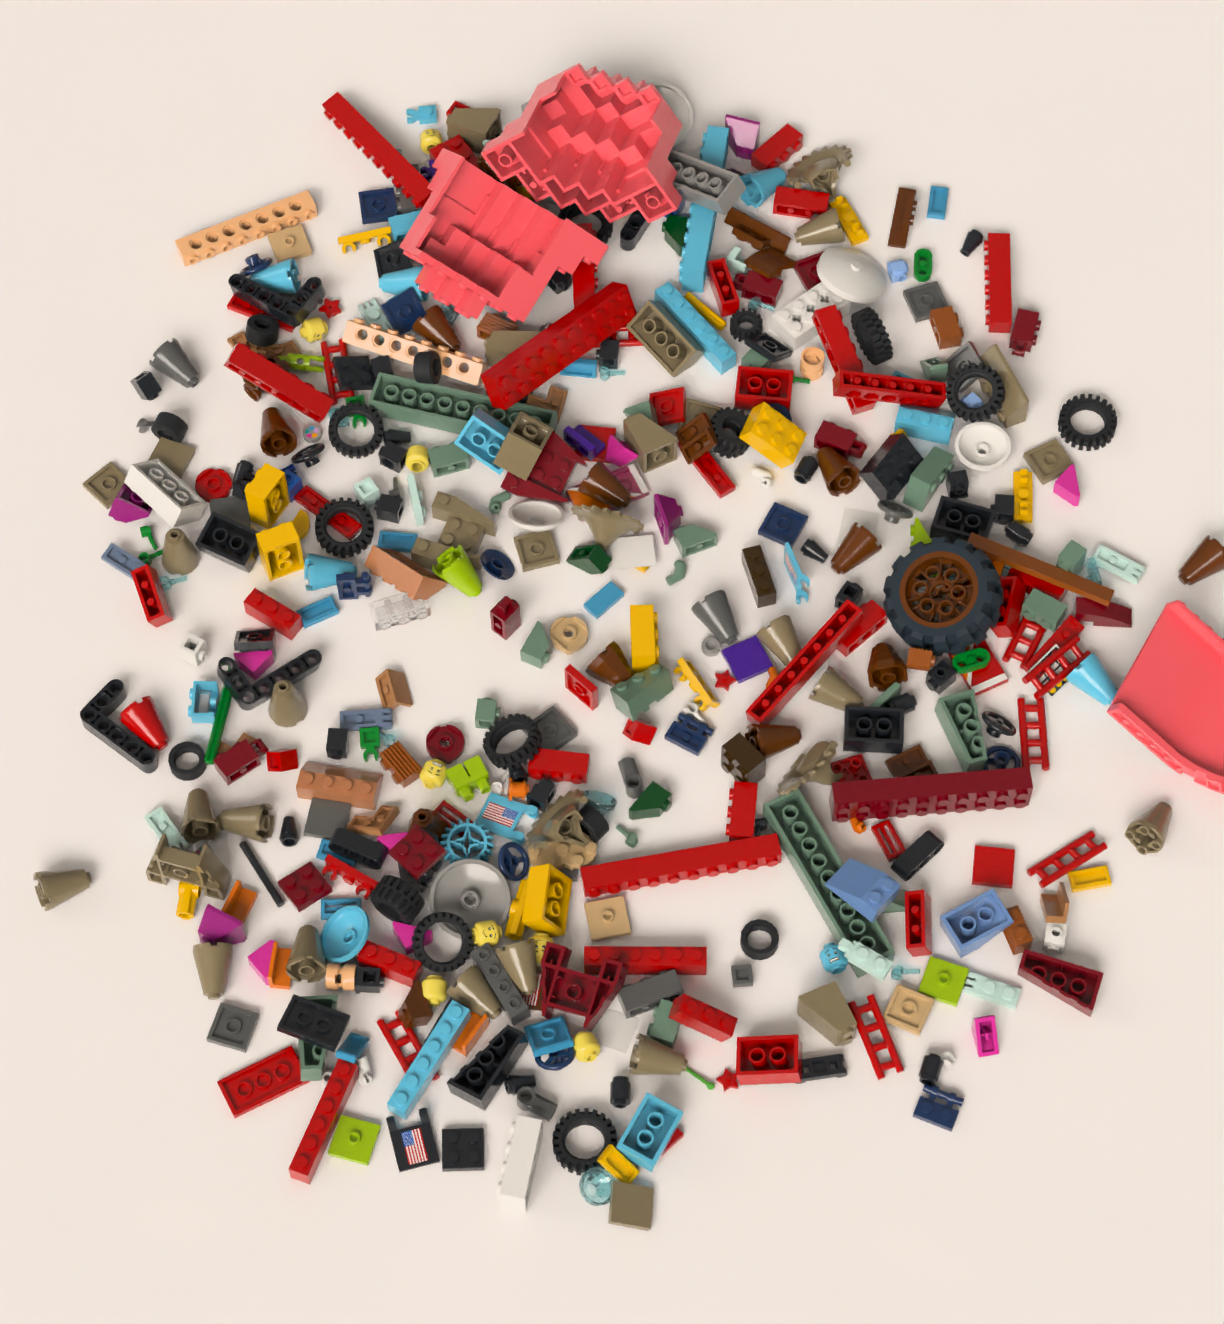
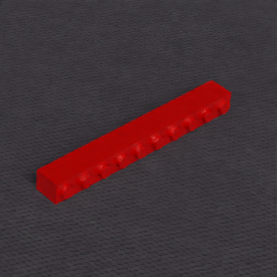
[321,92,432,209]
[580,833,782,898]

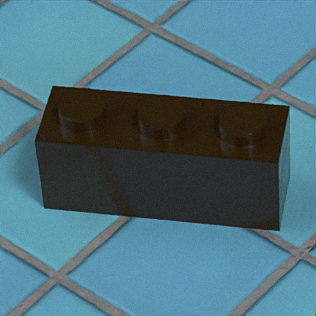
[741,545,777,608]

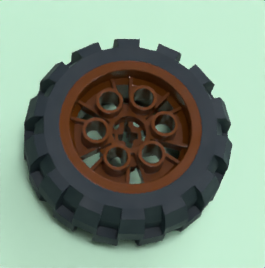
[883,536,1004,656]

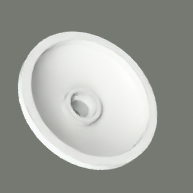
[955,422,1011,471]
[508,500,565,532]

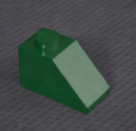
[662,215,689,257]
[566,544,612,575]
[629,781,672,820]

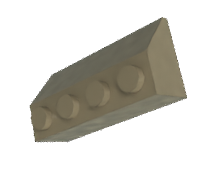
[626,300,706,377]
[978,344,1029,428]

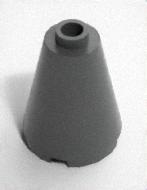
[149,338,200,388]
[691,590,739,645]

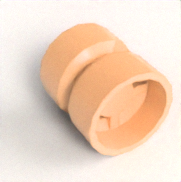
[800,346,825,381]
[325,963,357,991]

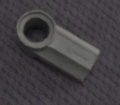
[618,757,643,799]
[517,1086,558,1121]

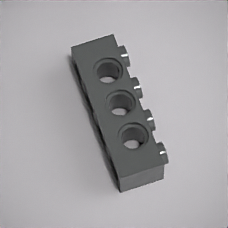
[470,943,531,1026]

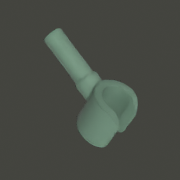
[616,825,638,848]

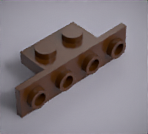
[888,187,917,249]
[724,206,792,255]

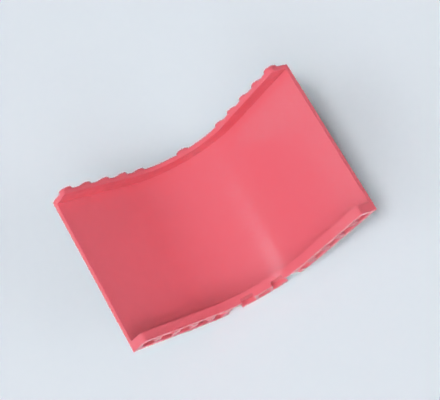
[1106,600,1224,794]

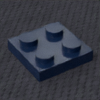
[358,187,397,225]
[379,287,427,335]
[758,502,809,549]

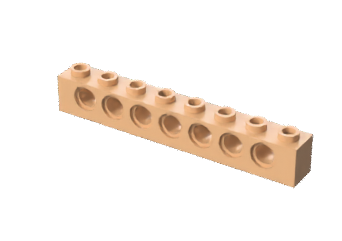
[175,190,317,267]
[342,318,488,386]

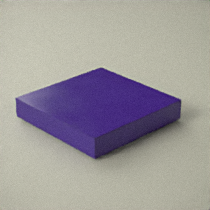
[721,635,773,684]

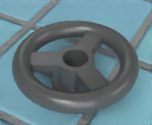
[877,500,913,524]

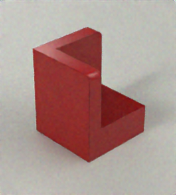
[622,718,657,745]
[266,749,298,772]

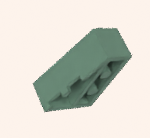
[902,446,954,512]
[610,663,674,722]

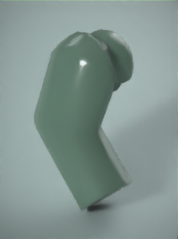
[489,491,510,514]

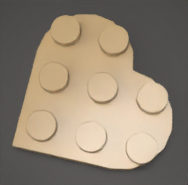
[528,832,597,870]

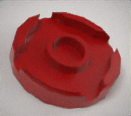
[195,468,232,503]

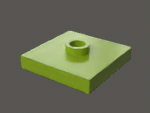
[918,956,969,1007]
[328,1115,381,1166]

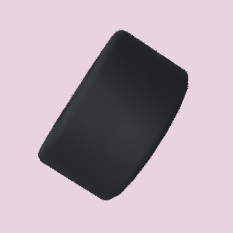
[245,314,279,347]
[413,351,442,384]
[151,412,188,443]
[579,805,609,843]

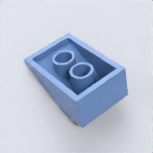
[825,858,901,923]
[940,888,1014,958]

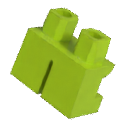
[445,755,491,802]

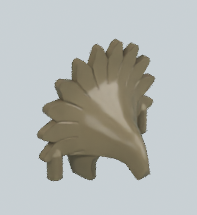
[786,144,853,200]
[571,504,644,552]
[776,741,843,796]
[525,789,589,851]

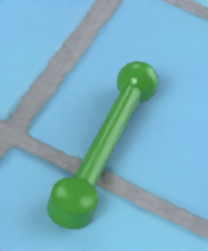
[686,1067,715,1090]

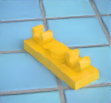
[829,195,869,246]
[337,226,392,254]
[1013,469,1033,524]
[673,657,720,712]

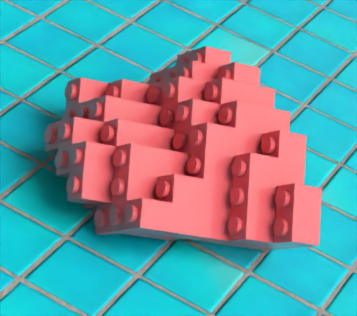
[481,63,682,223]
[399,148,609,323]

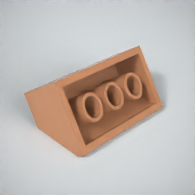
[364,545,448,601]
[296,762,384,811]

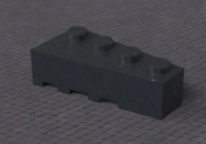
[446,1025,529,1111]

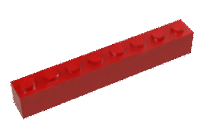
[745,599,864,724]

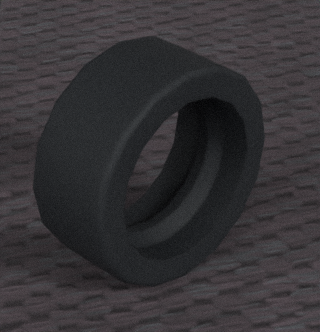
[168,742,207,781]
[740,919,779,960]

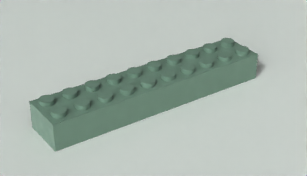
[368,372,558,434]
[763,788,895,978]

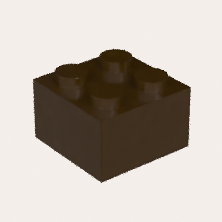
[721,732,766,783]

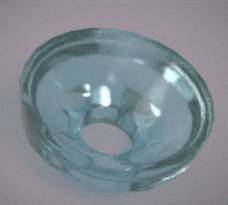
[583,790,617,816]
[579,1167,614,1206]

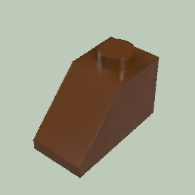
[398,980,433,1029]

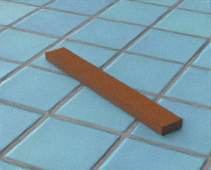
[968,532,1115,606]

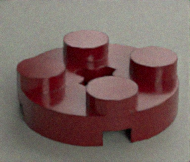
[426,725,465,764]

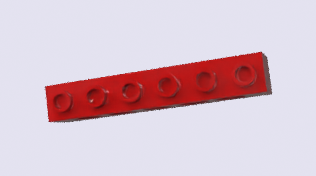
[832,370,946,409]

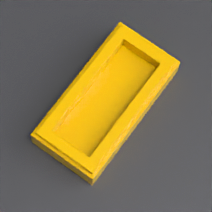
[1067,865,1112,893]
[597,1144,640,1184]

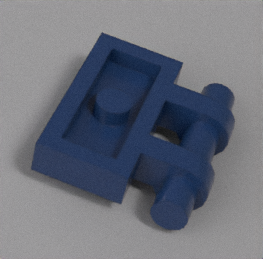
[336,571,373,600]
[664,712,715,756]
[912,1083,964,1132]

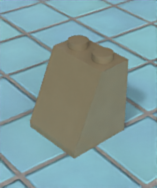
[446,108,502,154]
[484,331,540,367]
[493,411,554,481]
[623,413,677,474]
[797,981,857,1046]

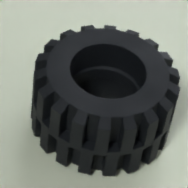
[710,407,750,459]
[370,875,425,925]

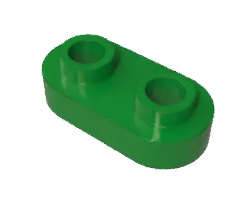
[913,248,932,282]
[952,648,990,674]

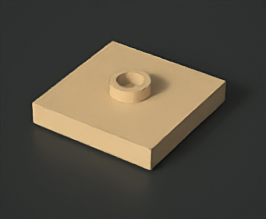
[267,224,313,263]
[584,896,631,942]
[883,983,935,1036]

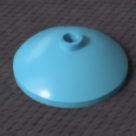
[320,906,370,963]

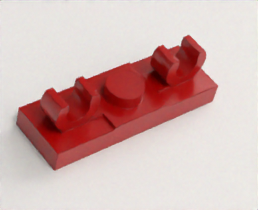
[322,854,379,900]

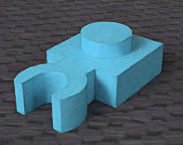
[406,105,437,125]

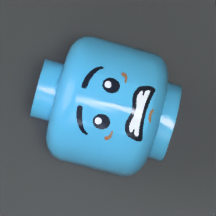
[819,942,849,974]

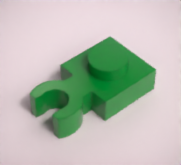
[345,395,366,429]
[359,727,381,762]

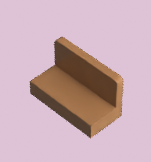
[375,669,413,710]
[1039,882,1069,924]

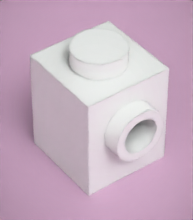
[178,633,208,666]
[1042,923,1068,954]

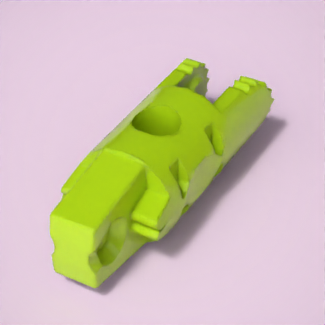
[278,353,325,373]

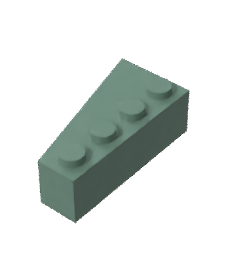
[934,689,988,772]
[298,995,338,1081]

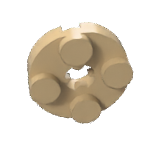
[550,616,588,655]

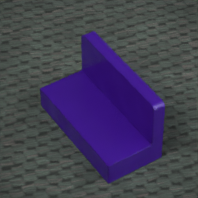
[563,425,605,461]

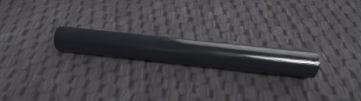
[239,841,285,907]

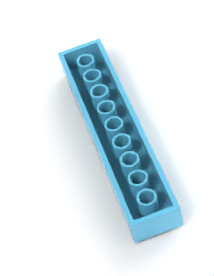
[679,125,729,293]

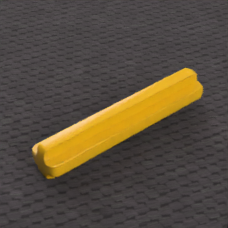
[684,292,727,331]

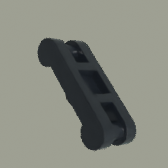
[796,1054,848,1084]

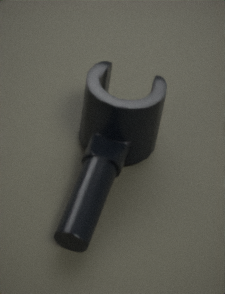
[755,818,767,837]

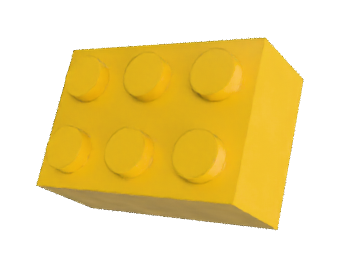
[739,402,807,469]
[244,463,290,529]
[256,521,304,581]
[630,604,659,674]
[522,864,572,938]

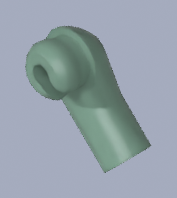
[665,560,687,586]

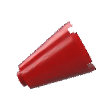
[119,696,170,751]

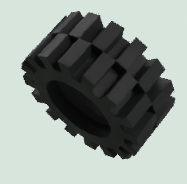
[730,308,763,343]

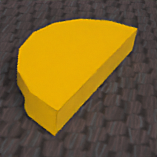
[292,509,310,540]

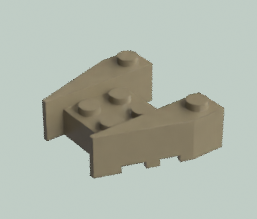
[411,491,496,570]
[146,833,232,901]

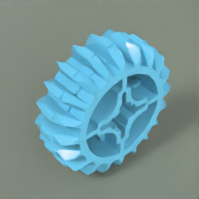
[440,818,494,864]

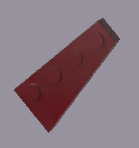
[1017,949,1104,1017]

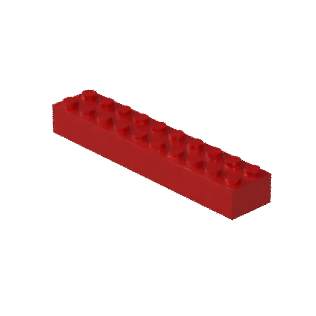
[480,282,637,410]

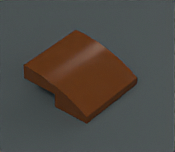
[743,247,796,279]
[675,413,717,465]
[884,744,938,778]

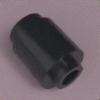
[794,456,819,484]
[1004,520,1034,547]
[886,692,917,714]
[918,1053,944,1086]
[610,1076,631,1109]

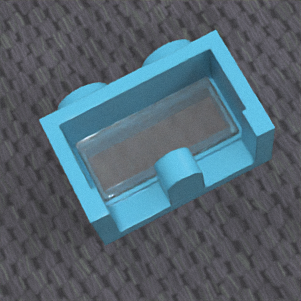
[188,681,219,724]

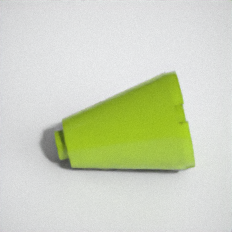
[432,545,483,597]

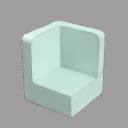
[726,246,751,275]
[353,477,380,510]

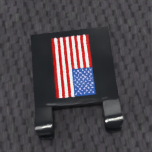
[386,1108,440,1173]

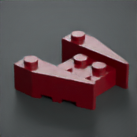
[500,431,588,504]
[541,941,629,1032]

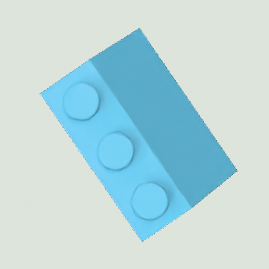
[894,404,956,445]

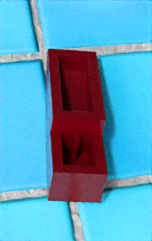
[1074,597,1132,628]

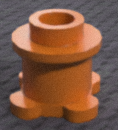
[507,778,529,801]

